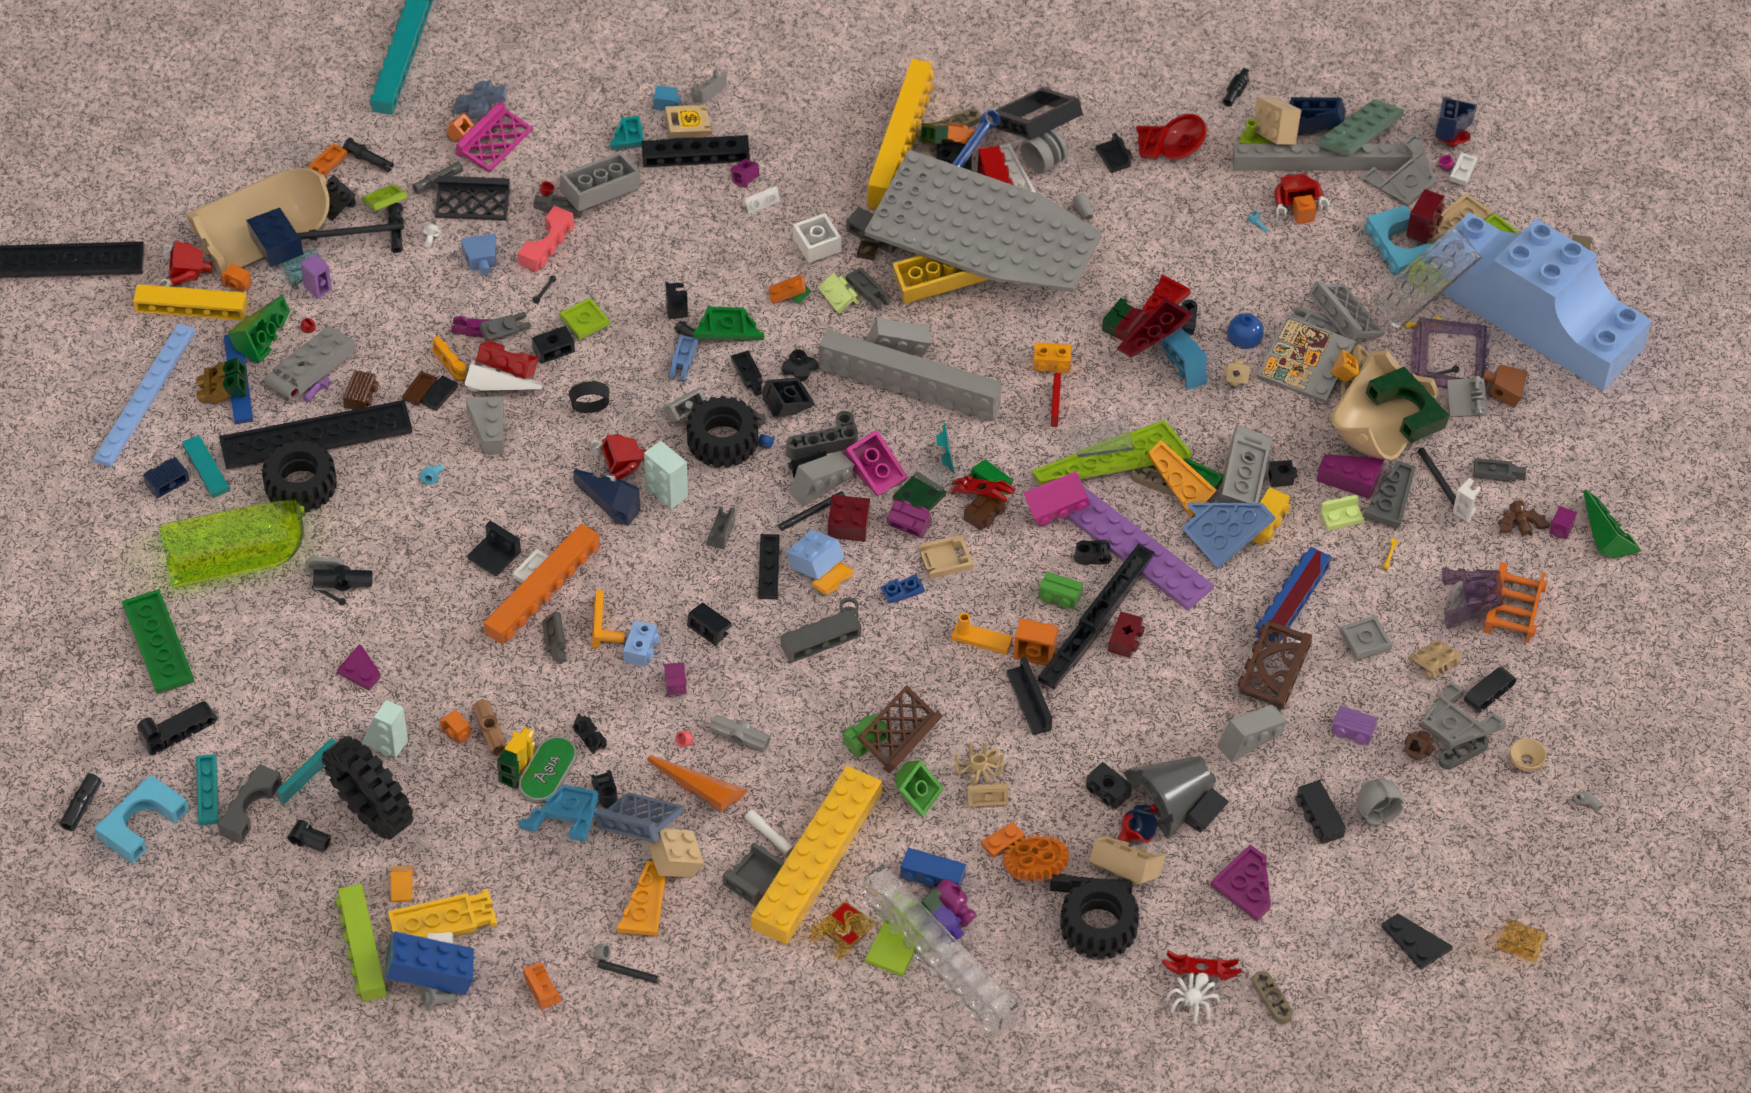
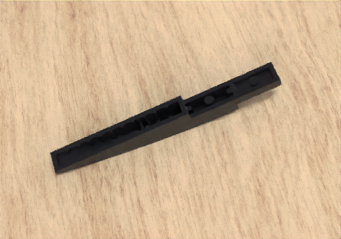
[1038,544,1155,690]

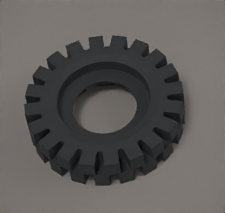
[322,736,414,840]

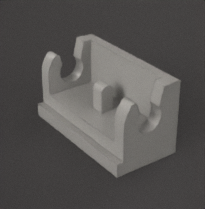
[690,68,727,104]

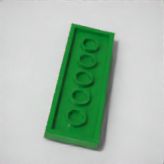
[122,589,194,694]

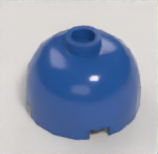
[1227,313,1264,349]

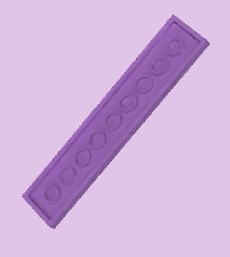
[1066,487,1214,611]

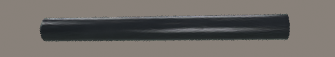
[1418,447,1456,506]
[778,491,845,531]

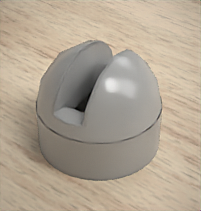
[593,944,611,960]

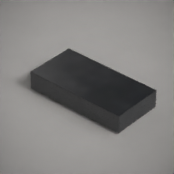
[421,375,458,411]

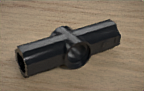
[313,565,372,591]

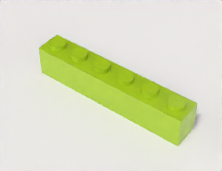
[335,884,387,1002]

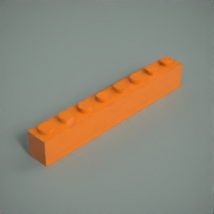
[483,523,600,645]

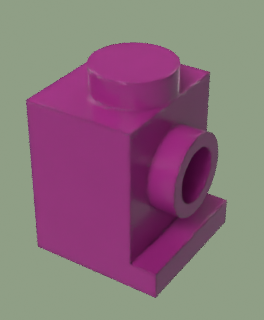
[731,159,760,188]

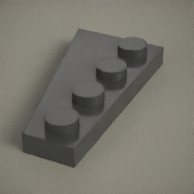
[1363,461,1416,528]

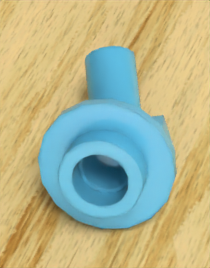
[420,464,444,485]

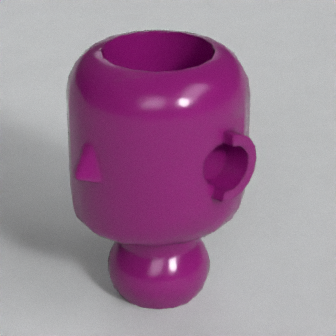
[933,879,976,927]

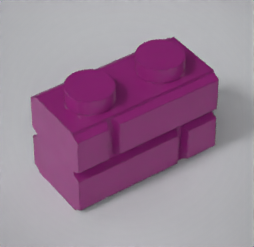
[886,500,932,538]

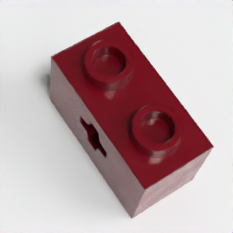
[1108,611,1145,658]

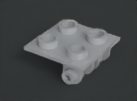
[1447,376,1487,417]

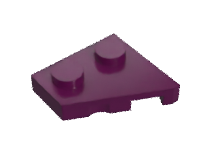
[337,644,381,691]

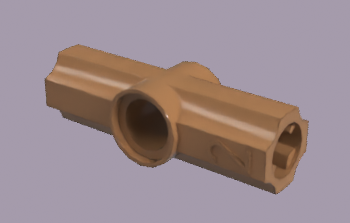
[472,699,507,756]

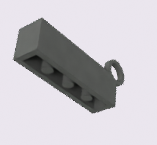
[781,597,861,663]

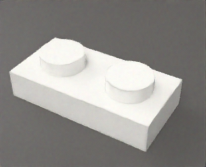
[1449,152,1478,186]
[512,549,548,583]

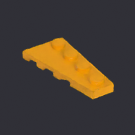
[1148,440,1217,518]
[616,861,666,936]

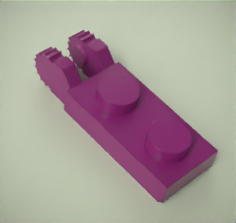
[451,316,502,339]

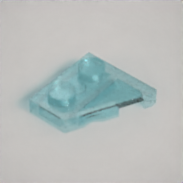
[282,248,320,288]

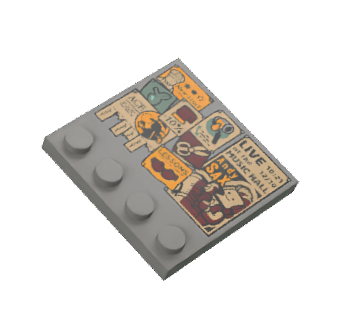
[1258,315,1355,403]

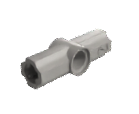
[710,715,771,752]

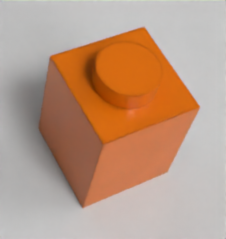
[1292,195,1317,225]

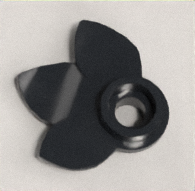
[782,349,818,381]

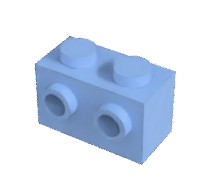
[623,620,660,667]

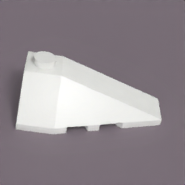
[464,360,543,392]

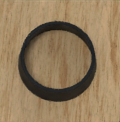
[569,381,610,413]

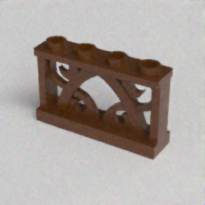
[1237,620,1312,710]

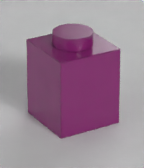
[1549,506,1577,539]

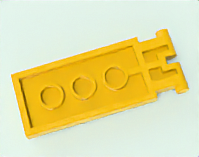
[388,889,498,938]

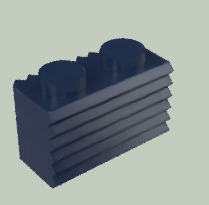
[143,457,190,499]

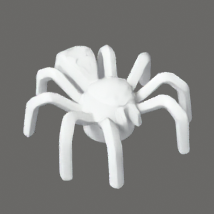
[1166,972,1220,1024]

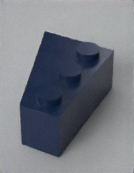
[1435,97,1477,140]

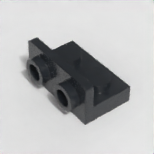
[1096,132,1133,173]

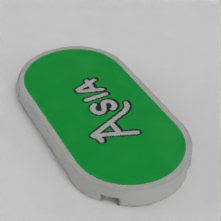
[519,736,577,804]

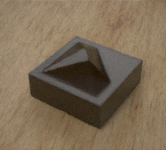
[857,240,879,261]

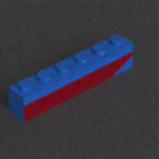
[1255,547,1331,643]

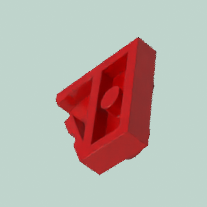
[1136,126,1169,159]

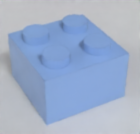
[786,530,844,580]

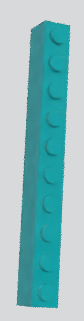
[369,0,434,115]

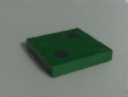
[893,472,946,511]

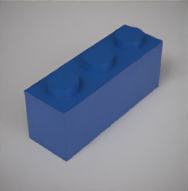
[900,847,966,888]

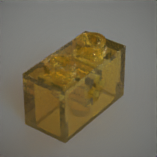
[1497,919,1547,963]

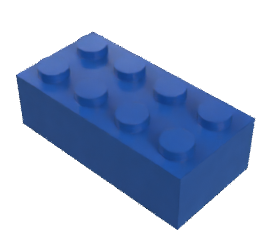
[385,931,474,995]

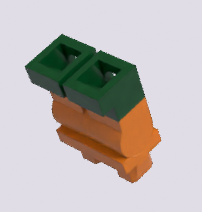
[920,123,975,144]

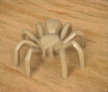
[954,741,1004,785]

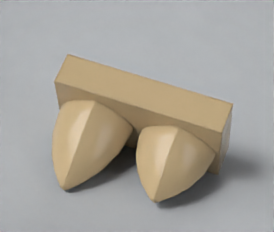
[967,781,1008,807]

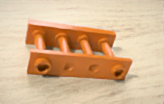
[1483,562,1548,643]

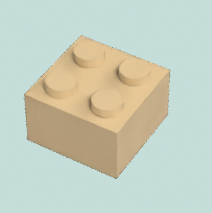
[648,829,704,878]

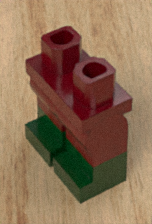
[1102,298,1150,341]

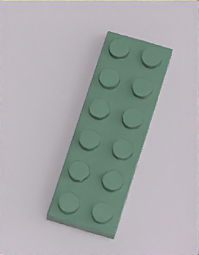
[1318,99,1404,156]

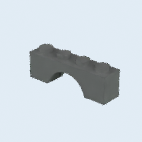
[217,764,282,844]

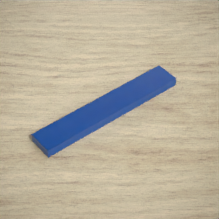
[224,335,253,424]

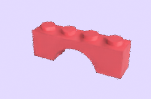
[517,206,575,272]

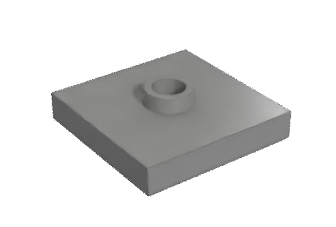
[1340,616,1392,660]

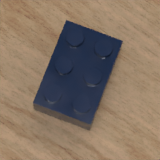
[246,207,304,267]

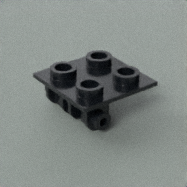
[326,175,356,221]

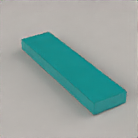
[182,435,230,498]
[277,738,337,804]
[196,754,219,826]

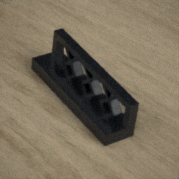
[1006,656,1052,735]

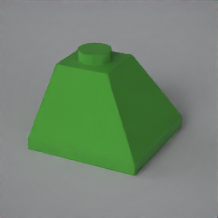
[895,760,944,817]

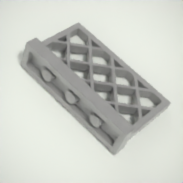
[1308,280,1385,341]

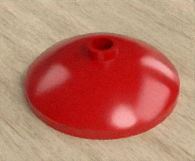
[1160,114,1207,159]

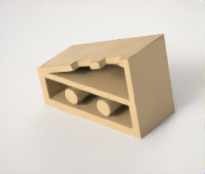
[1089,836,1166,885]

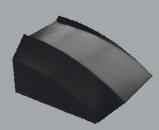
[762,378,815,417]

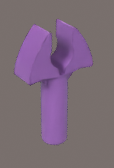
[303,375,329,402]

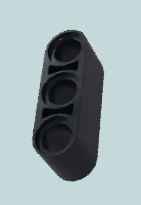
[1464,666,1517,713]

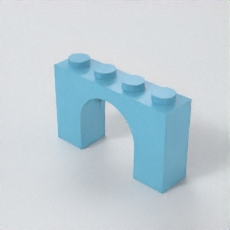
[1364,205,1433,278]
[95,775,189,864]

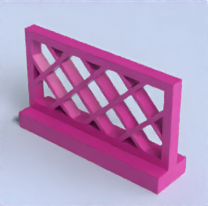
[455,102,533,173]

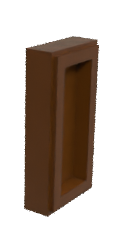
[402,371,438,406]

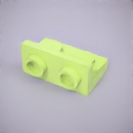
[1320,495,1364,531]

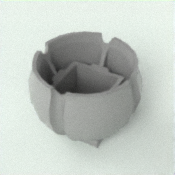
[1357,777,1404,825]

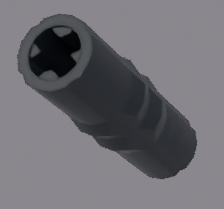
[59,773,102,832]

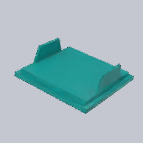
[936,423,955,474]

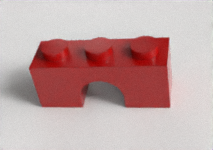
[476,340,538,379]

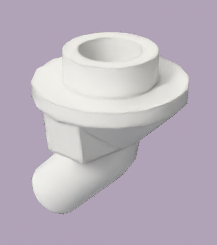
[423,224,441,248]

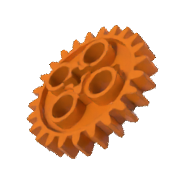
[1003,834,1069,882]

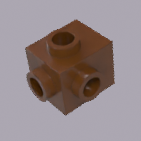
[1403,730,1434,760]

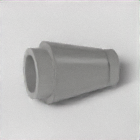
[1073,193,1094,220]

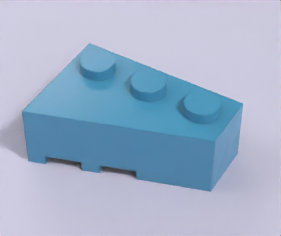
[1161,328,1207,390]

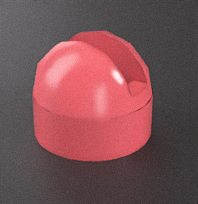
[676,731,693,747]

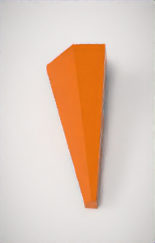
[648,755,748,813]

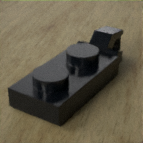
[731,350,763,396]

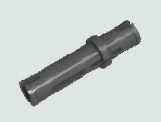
[412,161,463,194]

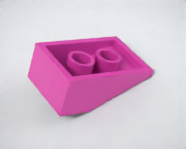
[843,430,908,496]

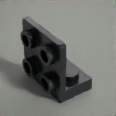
[467,520,521,576]

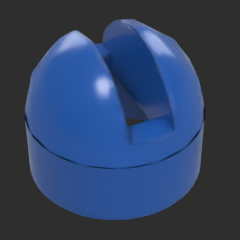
[758,434,775,449]

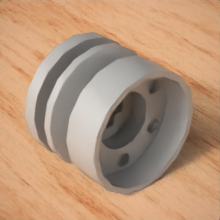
[1021,129,1068,174]

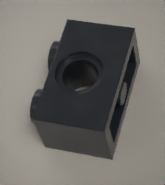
[531,325,575,364]
[1086,762,1132,810]

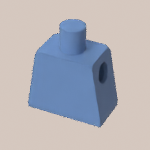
[461,233,497,275]

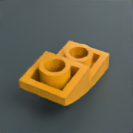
[812,562,854,595]

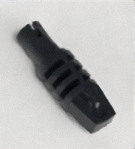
[1222,67,1249,107]

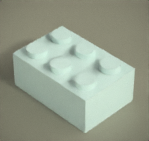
[644,441,688,509]

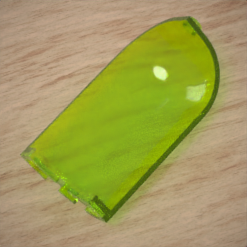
[159,500,306,589]

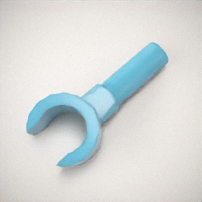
[1248,210,1268,233]

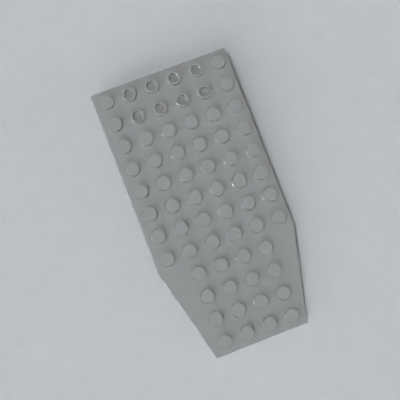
[864,149,1102,292]

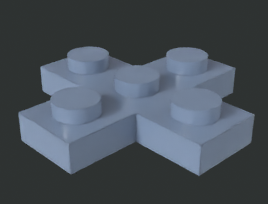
[454,80,507,119]

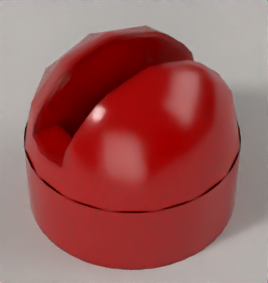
[539,181,555,197]
[300,318,316,333]

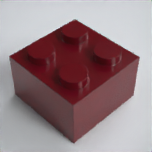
[1407,189,1446,244]
[828,495,870,542]

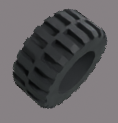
[687,396,758,468]
[262,440,337,513]
[1060,879,1140,959]

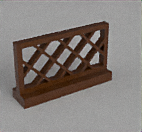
[857,685,943,773]

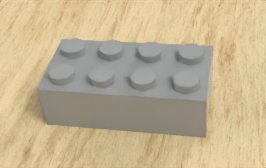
[560,152,641,211]

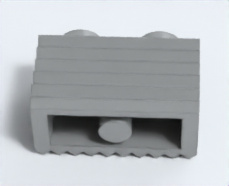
[663,388,707,423]

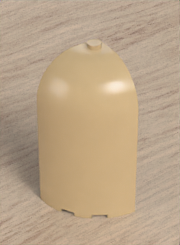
[186,168,329,274]
[1331,350,1439,460]

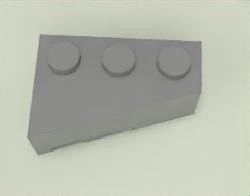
[865,318,931,355]
[465,397,504,454]
[789,451,855,507]
[1217,705,1287,763]

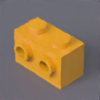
[1033,342,1072,373]

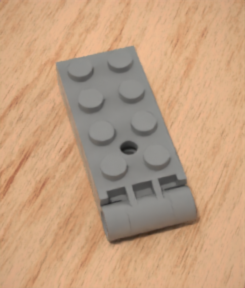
[264,326,357,401]
[1217,425,1273,503]

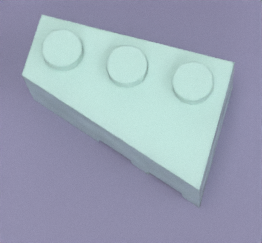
[362,700,408,758]

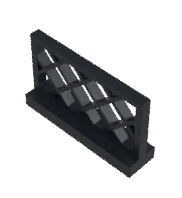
[435,176,511,221]

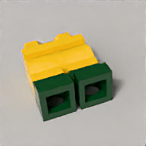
[497,727,535,789]

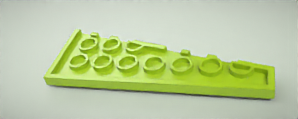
[1032,420,1191,486]

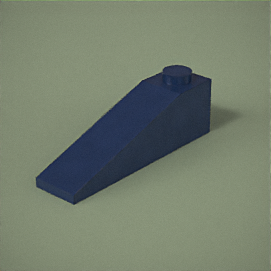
[573,469,640,526]

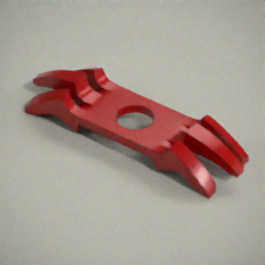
[951,475,1016,502]
[1162,950,1242,980]

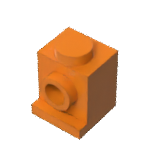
[445,113,474,142]
[221,263,252,292]
[440,710,471,743]

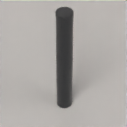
[597,960,659,984]

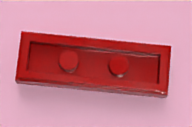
[1050,373,1061,427]

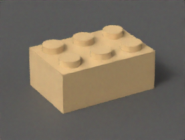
[1254,97,1301,145]

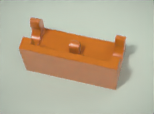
[523,962,562,1010]

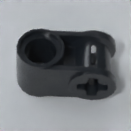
[1181,299,1198,335]
[1074,540,1112,565]
[590,770,618,809]

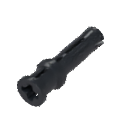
[343,137,394,173]
[387,203,404,253]

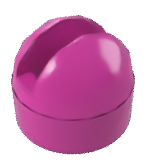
[1438,155,1453,171]

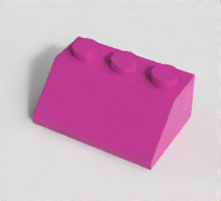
[1023,471,1091,526]

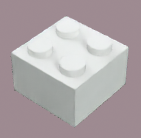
[793,213,841,264]

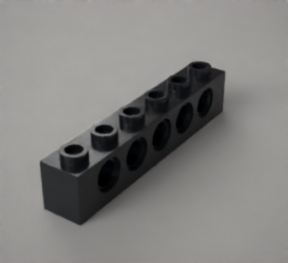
[642,135,750,168]

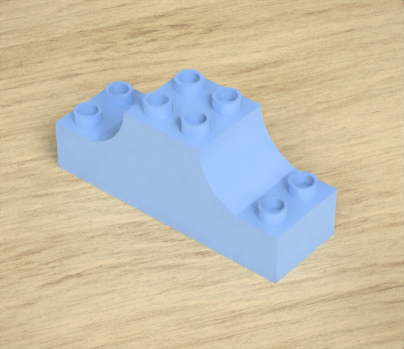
[1426,212,1652,391]

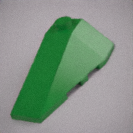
[228,295,290,363]
[1583,489,1641,558]

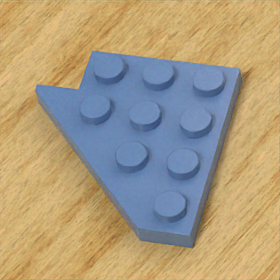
[1182,503,1276,569]

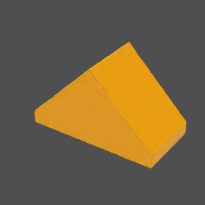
[1330,349,1359,382]
[390,866,414,902]

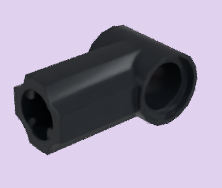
[287,820,331,852]

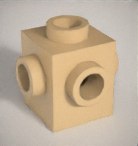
[1223,359,1251,386]

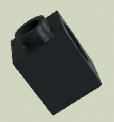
[1268,460,1297,487]

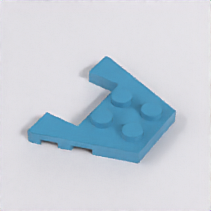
[518,785,599,842]

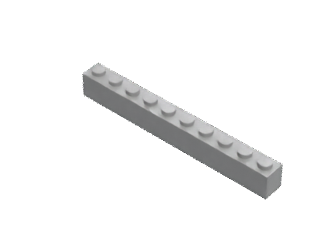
[1232,144,1413,171]

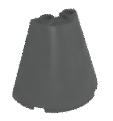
[1123,756,1216,839]

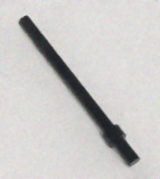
[297,222,404,241]

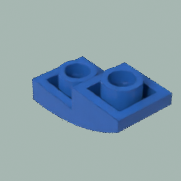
[880,574,925,603]

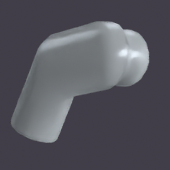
[1573,791,1603,812]

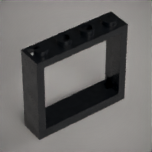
[995,87,1083,140]

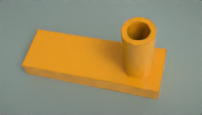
[591,590,625,648]
[951,612,1013,655]

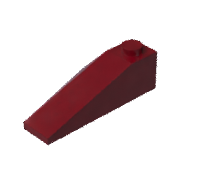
[1117,298,1193,358]

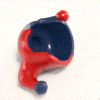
[1117,804,1159,843]

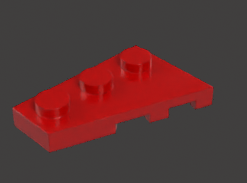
[1142,274,1190,313]

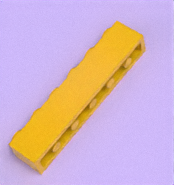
[133,284,248,321]

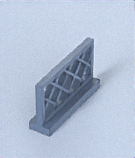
[594,792,685,843]

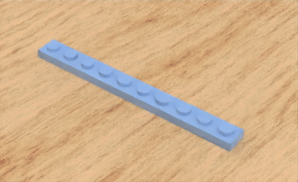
[93,323,196,467]

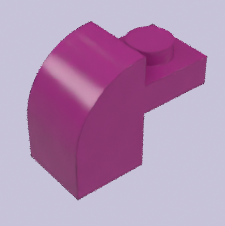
[664,662,687,695]

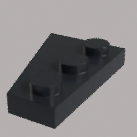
[1381,913,1453,970]

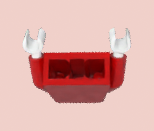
[1274,173,1330,219]
[160,241,212,287]
[591,434,647,481]

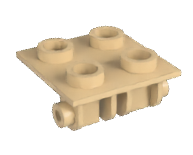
[1408,640,1463,679]

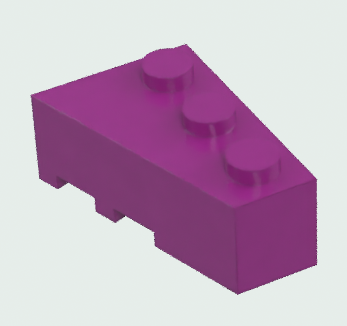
[1316,454,1384,499]

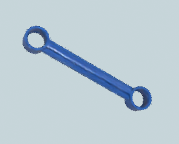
[952,109,1000,167]

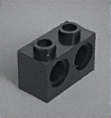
[936,143,972,171]

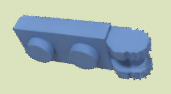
[669,335,698,381]

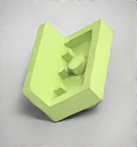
[818,273,860,313]

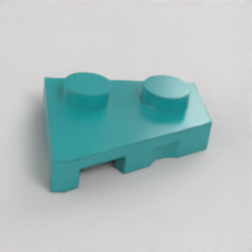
[610,116,644,150]

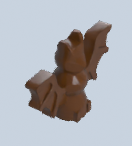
[1498,500,1550,537]

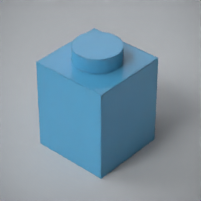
[653,85,680,111]

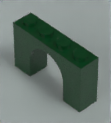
[1366,366,1450,443]

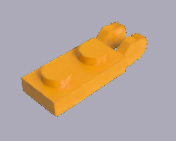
[432,336,467,382]

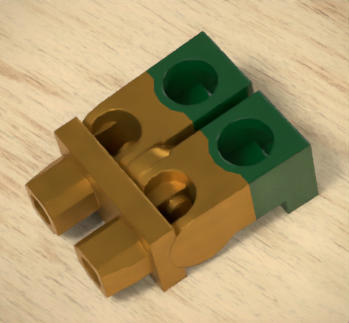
[197,357,247,405]

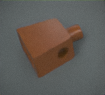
[1482,365,1528,407]

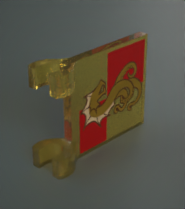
[809,901,876,961]

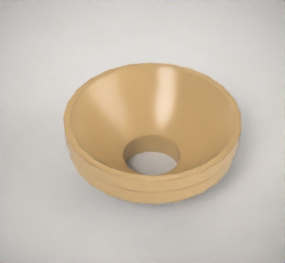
[1510,738,1547,772]

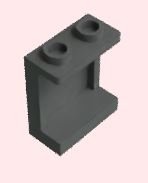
[723,842,784,906]

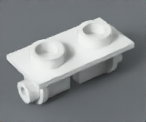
[742,186,780,214]

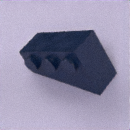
[1289,97,1346,136]

